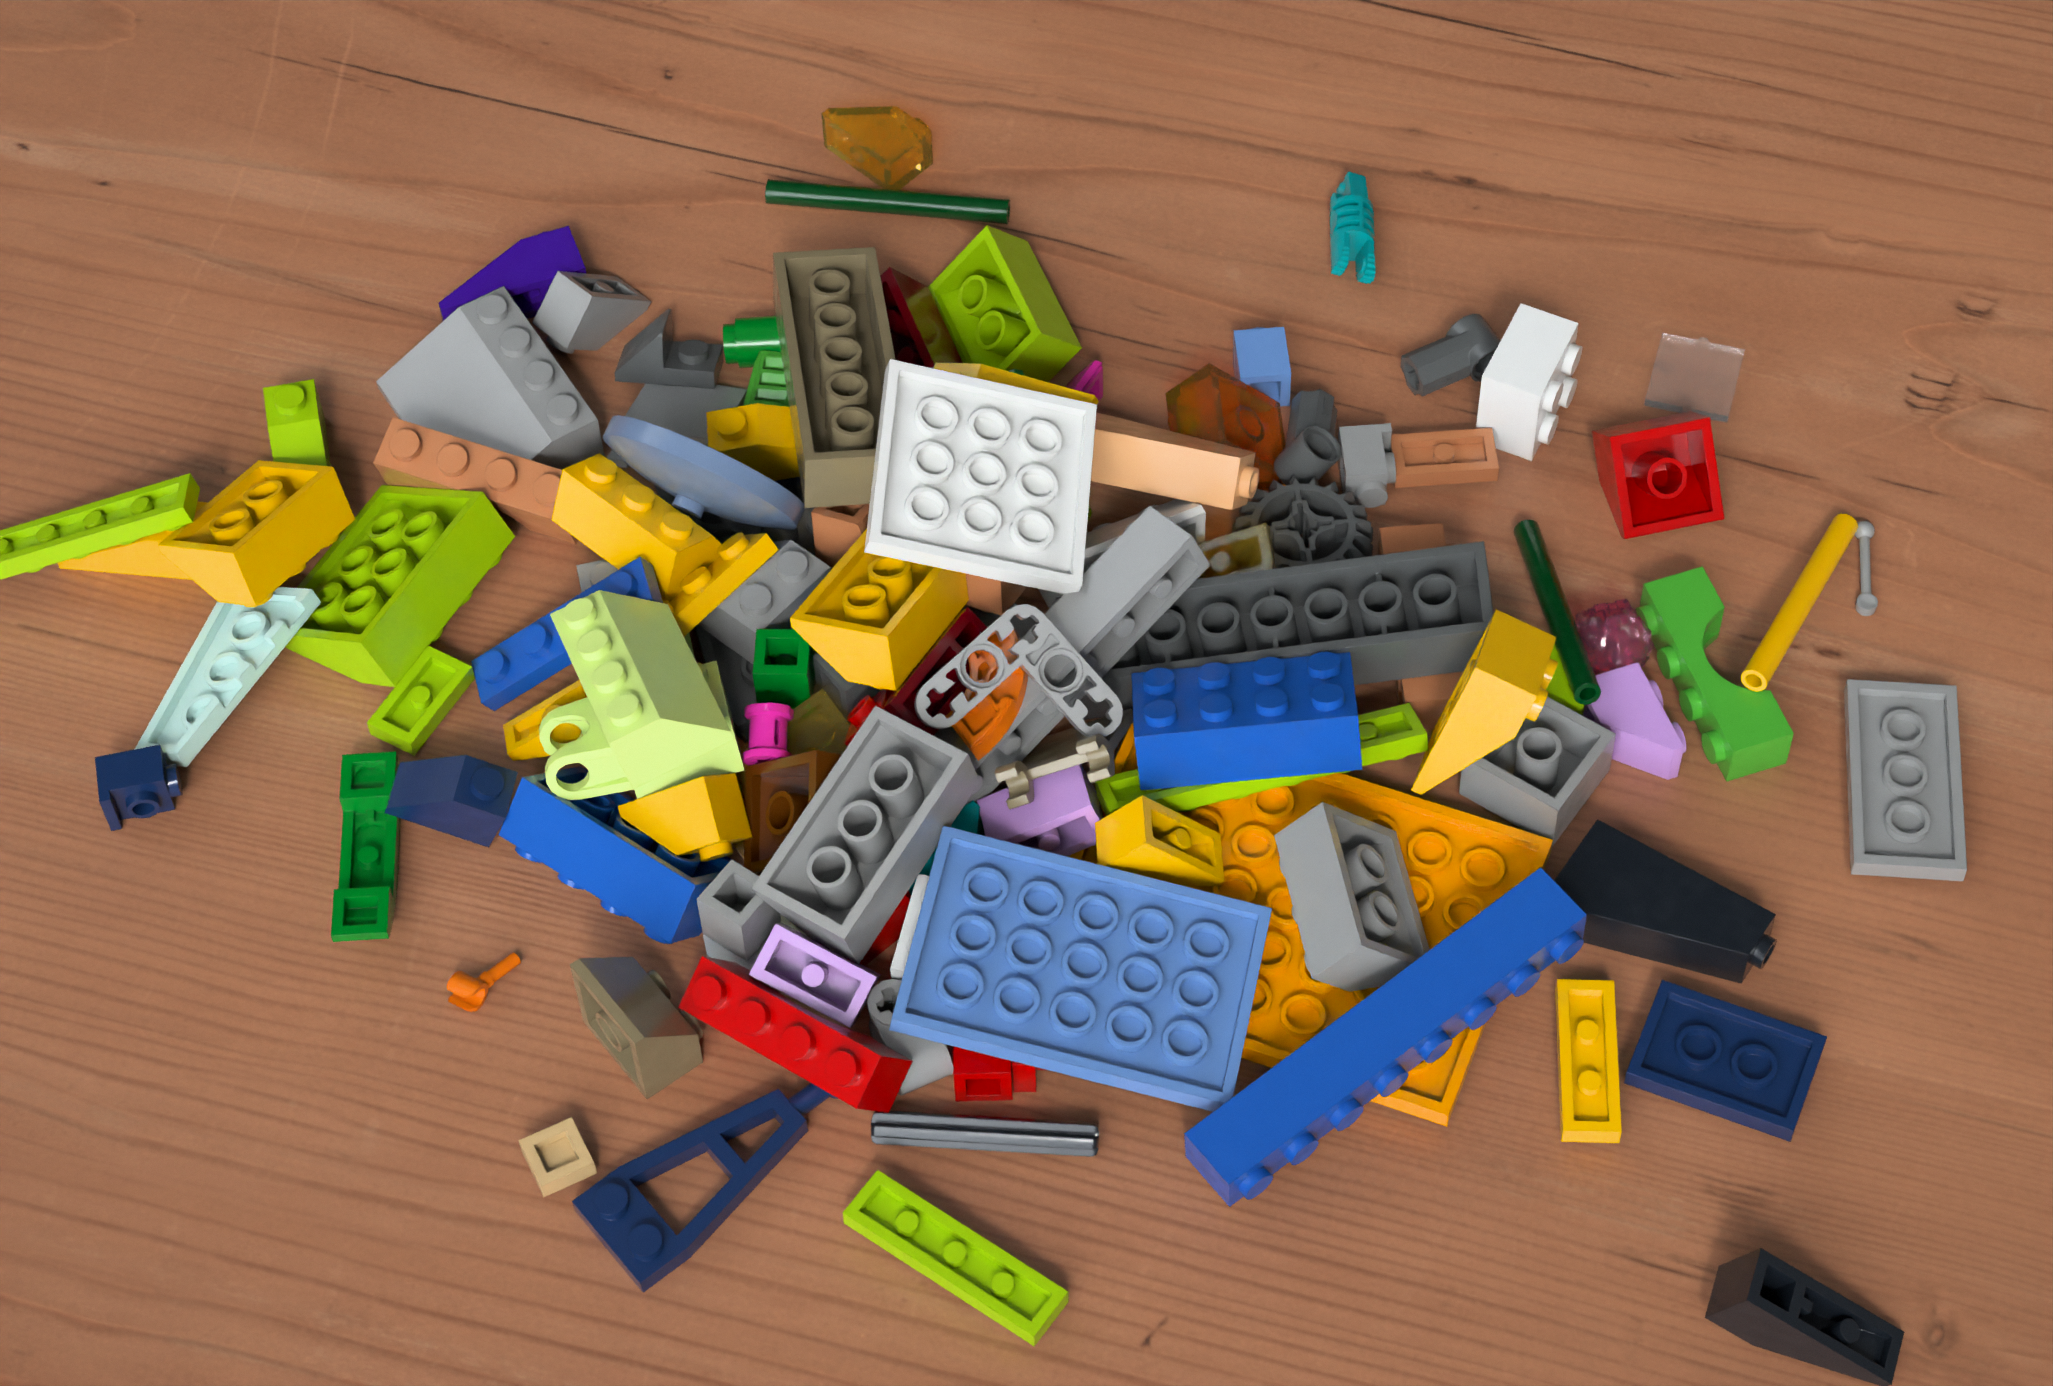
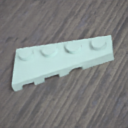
[134,587,321,767]

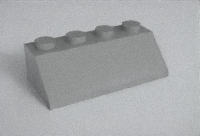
[751,706,980,965]

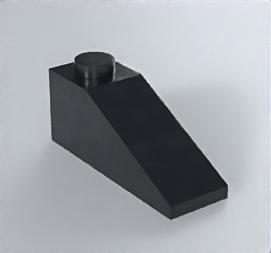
[1705,1248,1904,1386]

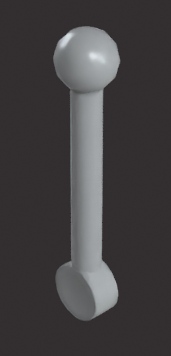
[1855,521,1878,616]

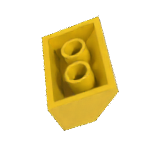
[551,453,722,601]
[158,460,355,607]
[790,529,969,691]

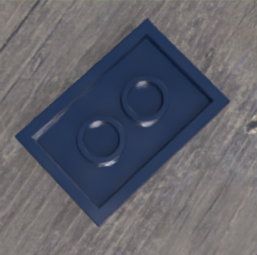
[1624,980,1827,1142]

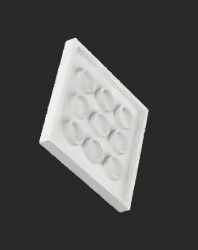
[864,359,1097,594]

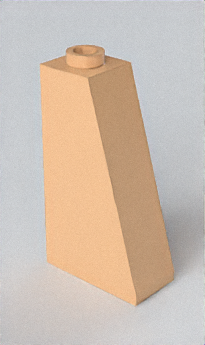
[1091,413,1259,510]

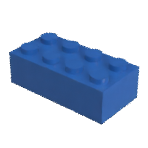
[1131,652,1363,791]

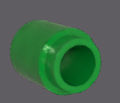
[723,315,781,368]

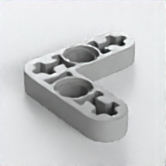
[914,604,1123,737]

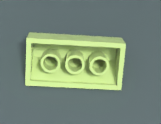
[550,590,734,789]

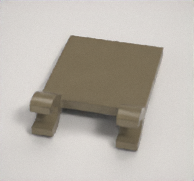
[995,708,1133,810]

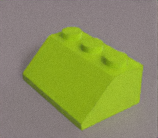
[928,225,1082,382]

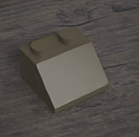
[570,957,703,1099]

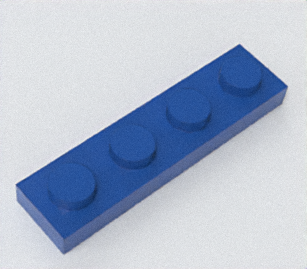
[471,556,663,711]

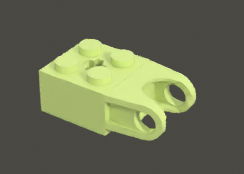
[539,661,744,800]

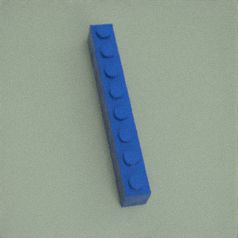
[1184,867,1587,1207]

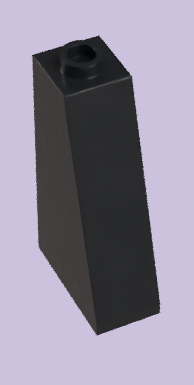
[1554,819,1777,984]

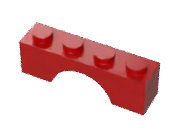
[678,956,913,1113]

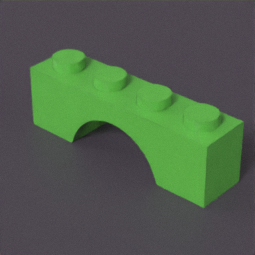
[1635,566,1794,782]

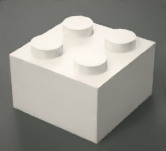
[1476,303,1582,461]

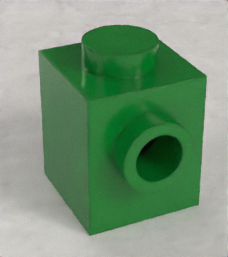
[752,629,815,711]

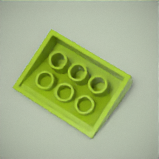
[285,485,515,687]

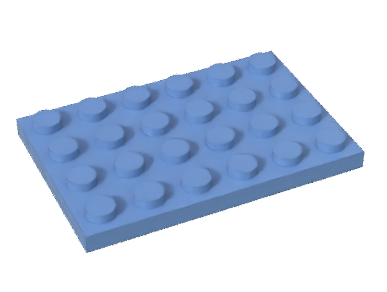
[889,825,1272,1112]

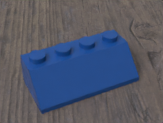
[498,766,741,944]

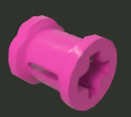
[742,703,794,766]

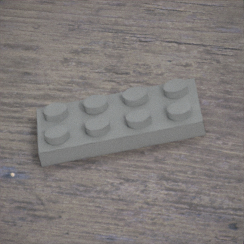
[1844,679,1967,881]

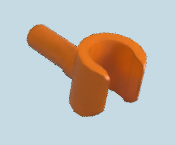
[447,952,521,1012]

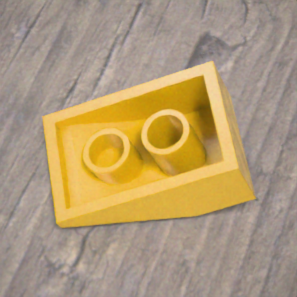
[1411,609,1558,795]

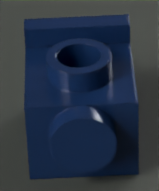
[95,745,183,831]

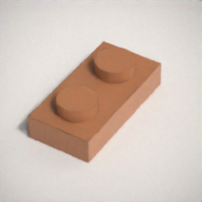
[1390,428,1499,488]

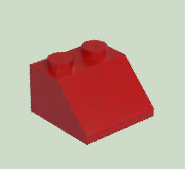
[1592,411,1724,539]

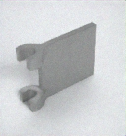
[607,384,747,468]

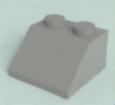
[697,540,831,664]

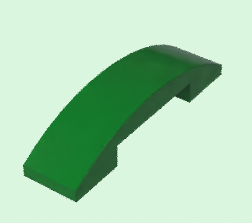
[331,751,400,942]

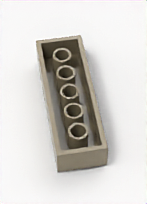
[773,247,895,508]

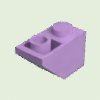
[1583,662,1686,780]

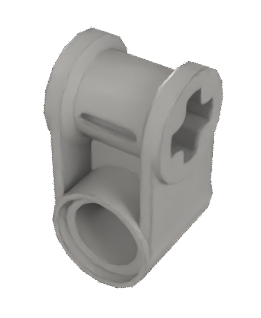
[867,979,953,1096]

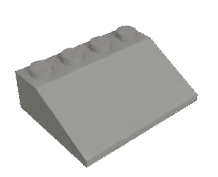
[376,286,605,470]

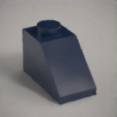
[384,755,518,848]

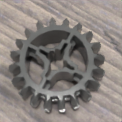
[1232,475,1373,573]

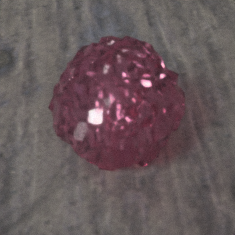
[1575,599,1655,675]

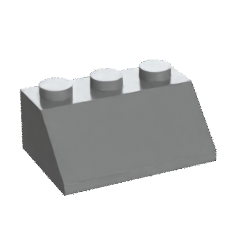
[1274,802,1430,992]

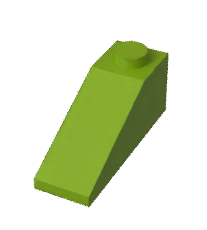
[263,379,340,536]

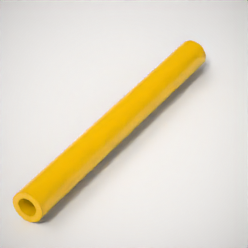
[1741,514,1858,692]

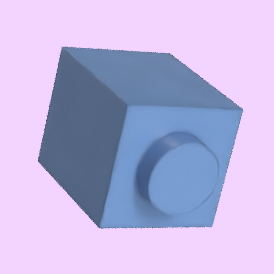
[1233,327,1291,410]

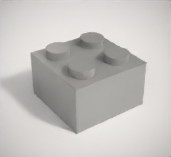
[1459,696,1616,846]

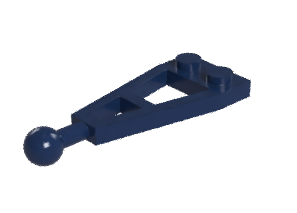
[572,1083,838,1293]

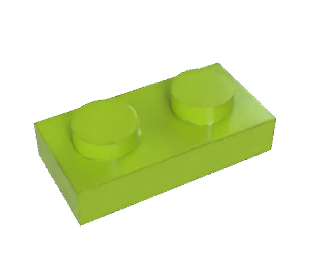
[367,645,475,756]

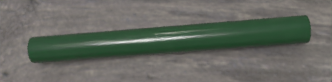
[765,179,1010,224]
[1514,520,1601,705]

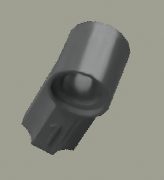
[1400,314,1501,397]
[1274,389,1341,486]

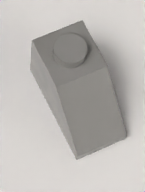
[532,271,651,353]

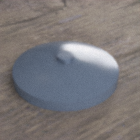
[602,415,805,530]

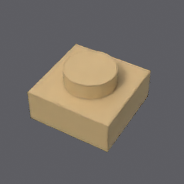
[518,1117,597,1197]

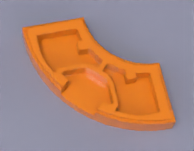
[945,628,1028,761]

